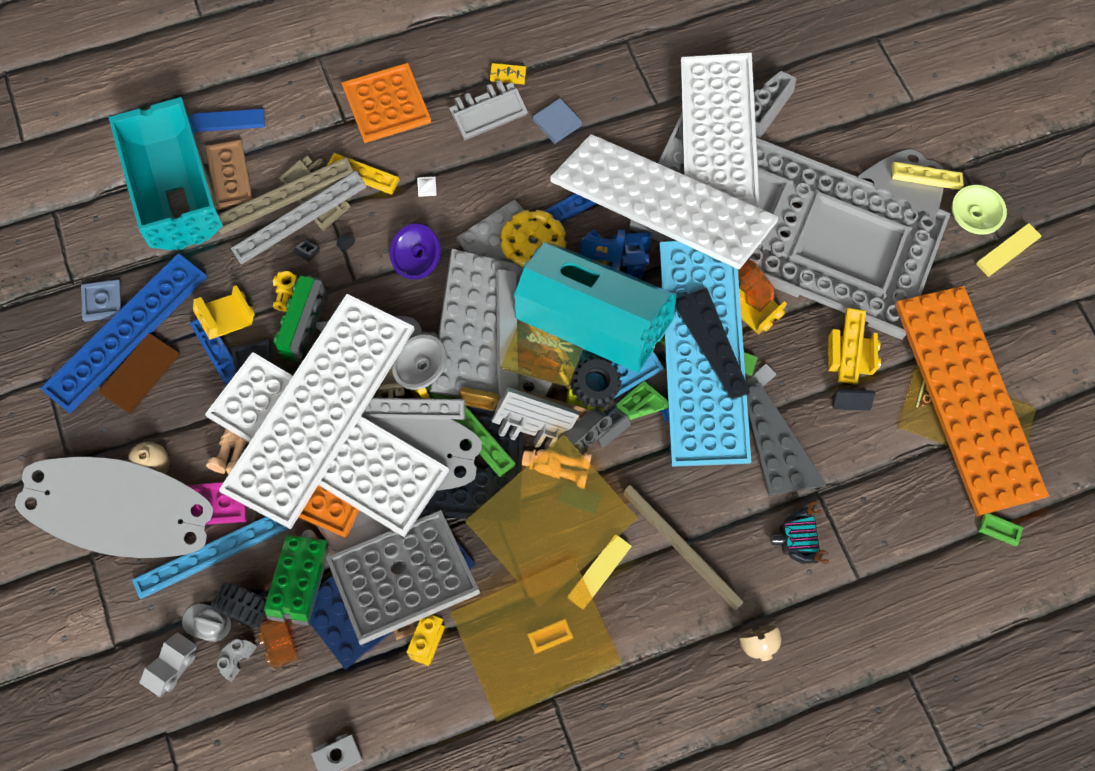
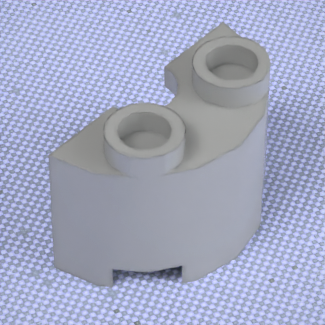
[217,639,257,682]

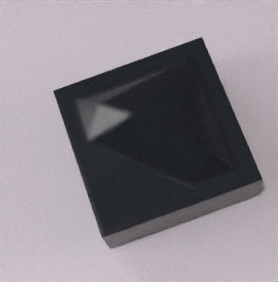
[293,239,320,262]

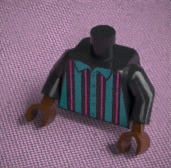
[770,502,829,564]

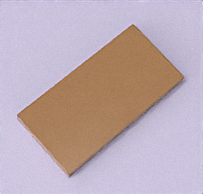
[206,140,253,211]

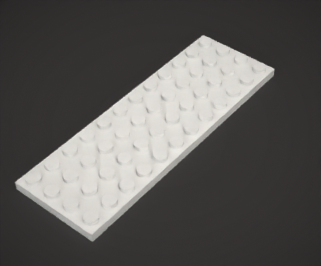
[681,53,761,244]
[551,134,778,270]
[219,294,415,529]
[205,352,449,537]

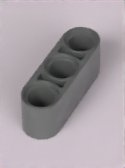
[558,408,612,458]

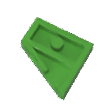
[616,381,669,420]

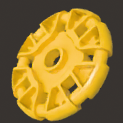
[500,210,567,267]

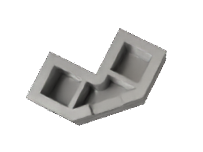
[140,632,197,697]

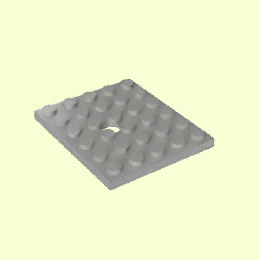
[326,510,480,645]

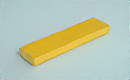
[327,153,400,195]
[838,308,866,385]

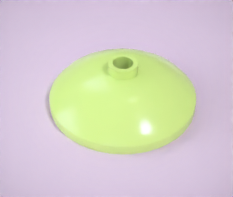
[952,185,1007,234]

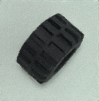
[570,356,622,408]
[211,582,267,628]

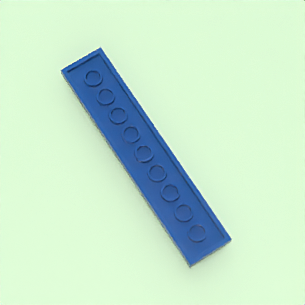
[40,253,207,414]

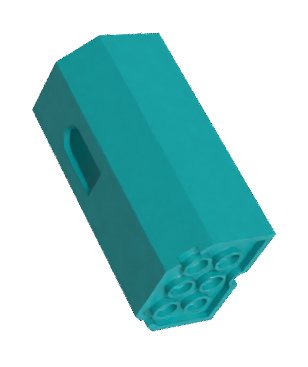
[108,97,223,251]
[514,242,677,373]

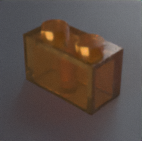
[258,620,299,669]

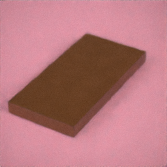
[98,333,180,414]

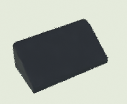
[832,389,875,411]

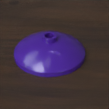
[390,224,441,280]

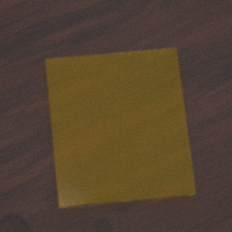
[465,435,638,607]
[451,557,622,721]

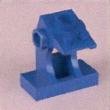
[580,229,625,270]
[613,232,651,278]

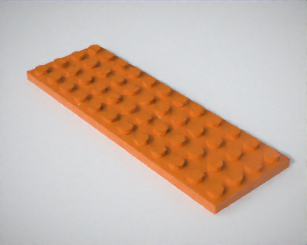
[895,286,1049,517]

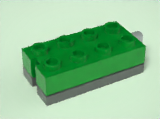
[274,276,327,363]
[264,530,329,626]

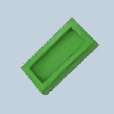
[978,513,1023,546]

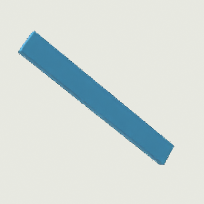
[132,516,293,599]

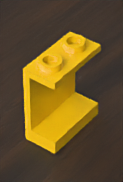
[739,275,787,335]
[193,285,255,340]
[828,329,881,375]
[407,615,445,667]

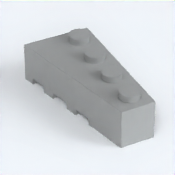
[754,71,796,139]

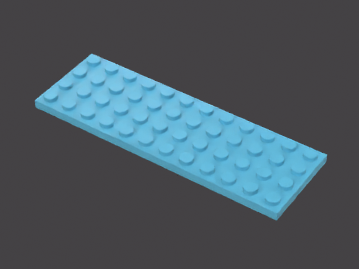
[660,241,751,467]

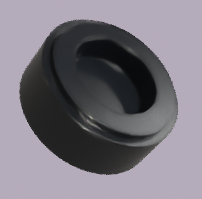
[336,233,355,251]

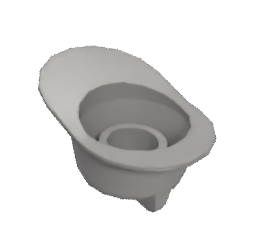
[182,604,231,642]

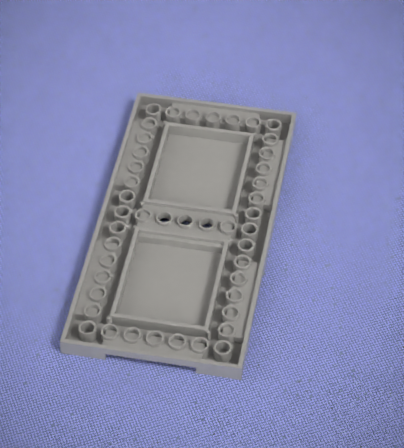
[629,111,951,340]

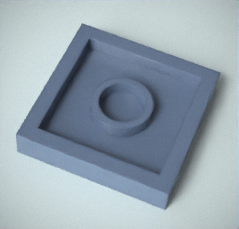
[533,98,582,144]
[81,280,123,322]

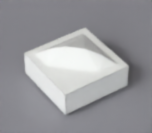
[417,177,436,197]

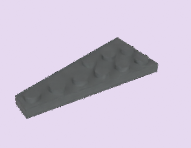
[747,383,827,497]

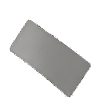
[746,364,776,387]

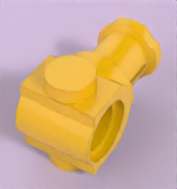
[273,271,299,312]

